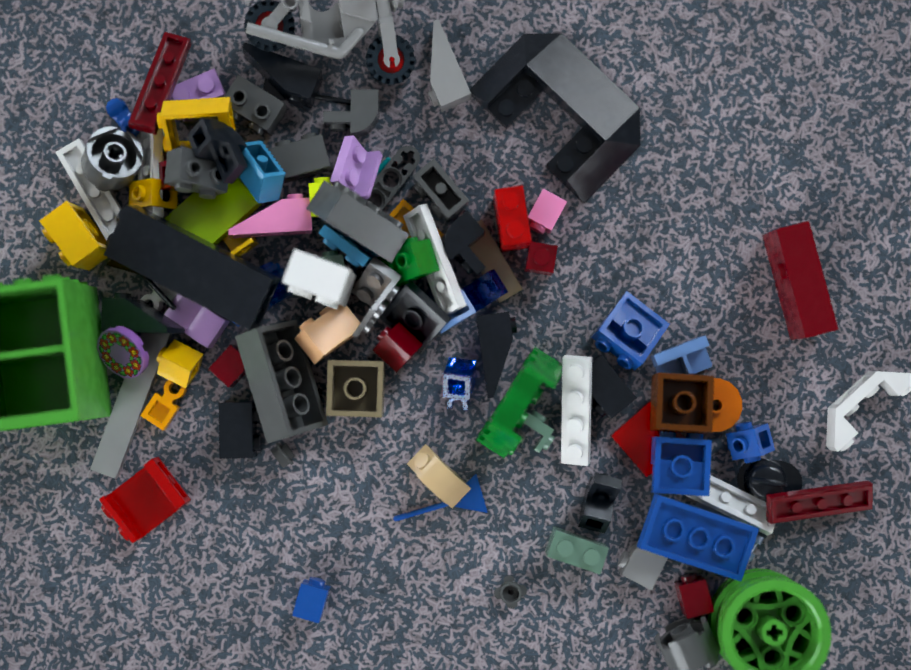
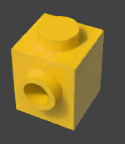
[156,339,204,389]

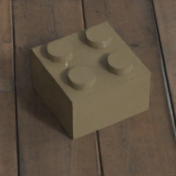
[326,360,385,417]

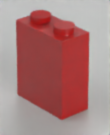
[493,185,531,252]

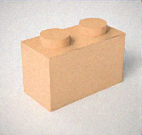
[294,305,360,365]

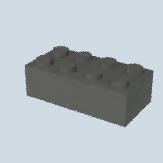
[235,319,328,444]

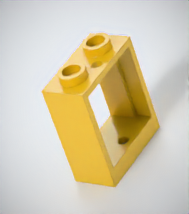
[157,97,237,152]

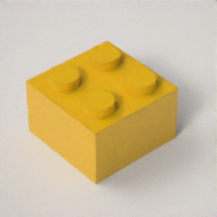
[39,201,108,271]

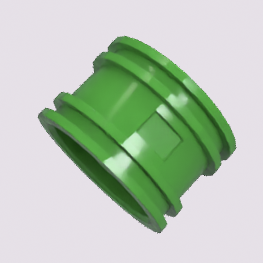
[707,568,831,670]

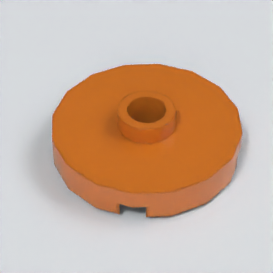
[712,378,742,432]

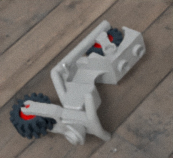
[244,0,416,85]

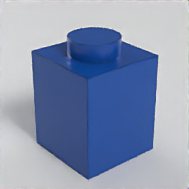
[292,577,331,623]

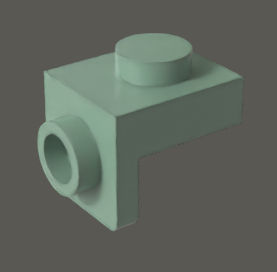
[524,410,555,453]

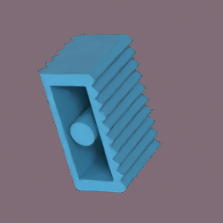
[239,141,286,203]

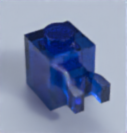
[442,357,476,411]

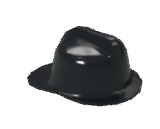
[737,458,802,502]

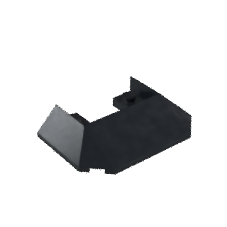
[470,33,641,204]

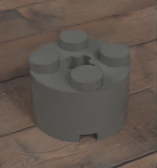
[81,126,143,192]
[655,615,721,670]

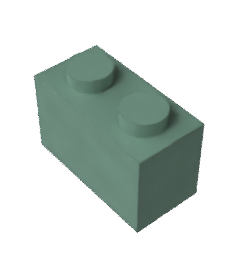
[545,526,609,575]

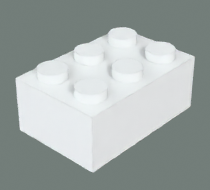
[282,249,357,310]

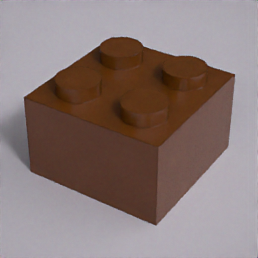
[650,372,714,434]

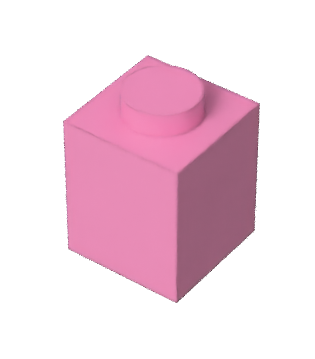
[528,189,567,234]

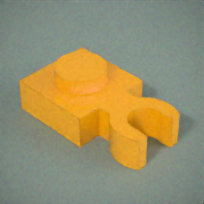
[140,380,187,431]

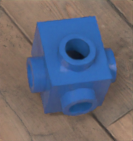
[726,421,775,463]

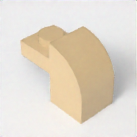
[407,444,471,508]

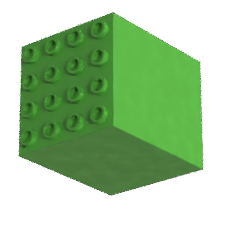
[0,275,112,431]

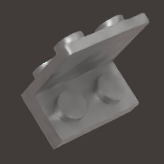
[351,257,402,339]

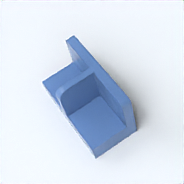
[650,335,712,375]

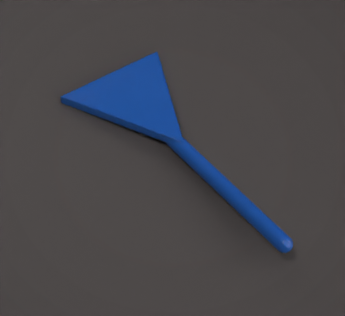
[393,474,488,521]

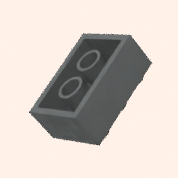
[306,180,409,262]

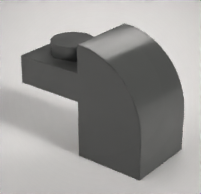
[323,89,380,138]

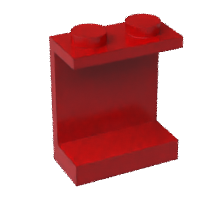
[99,457,191,544]

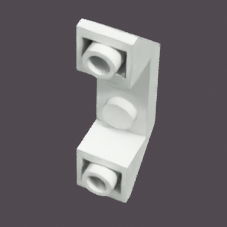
[826,371,911,452]

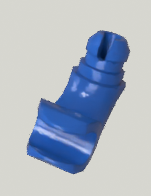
[106,98,139,137]

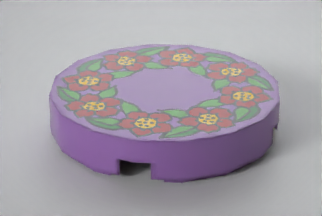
[97,326,149,379]

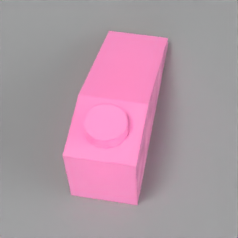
[228,194,312,239]

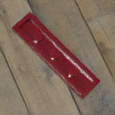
[128,32,191,135]
[766,480,873,524]

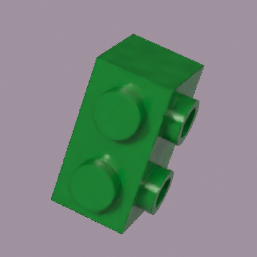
[377,237,440,287]

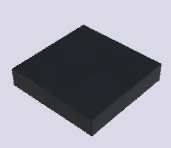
[379,281,451,354]

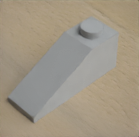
[428,19,471,112]
[617,541,668,590]

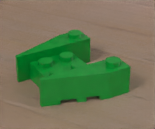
[475,347,562,458]

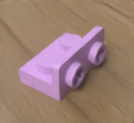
[170,69,226,122]
[330,135,383,199]

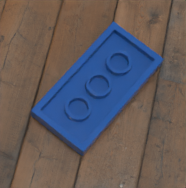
[637,493,759,581]

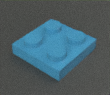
[318,224,379,267]

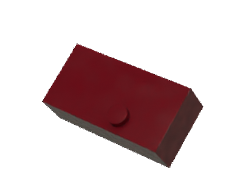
[762,221,839,340]

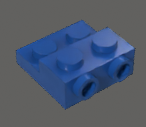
[591,291,670,371]
[651,431,712,496]

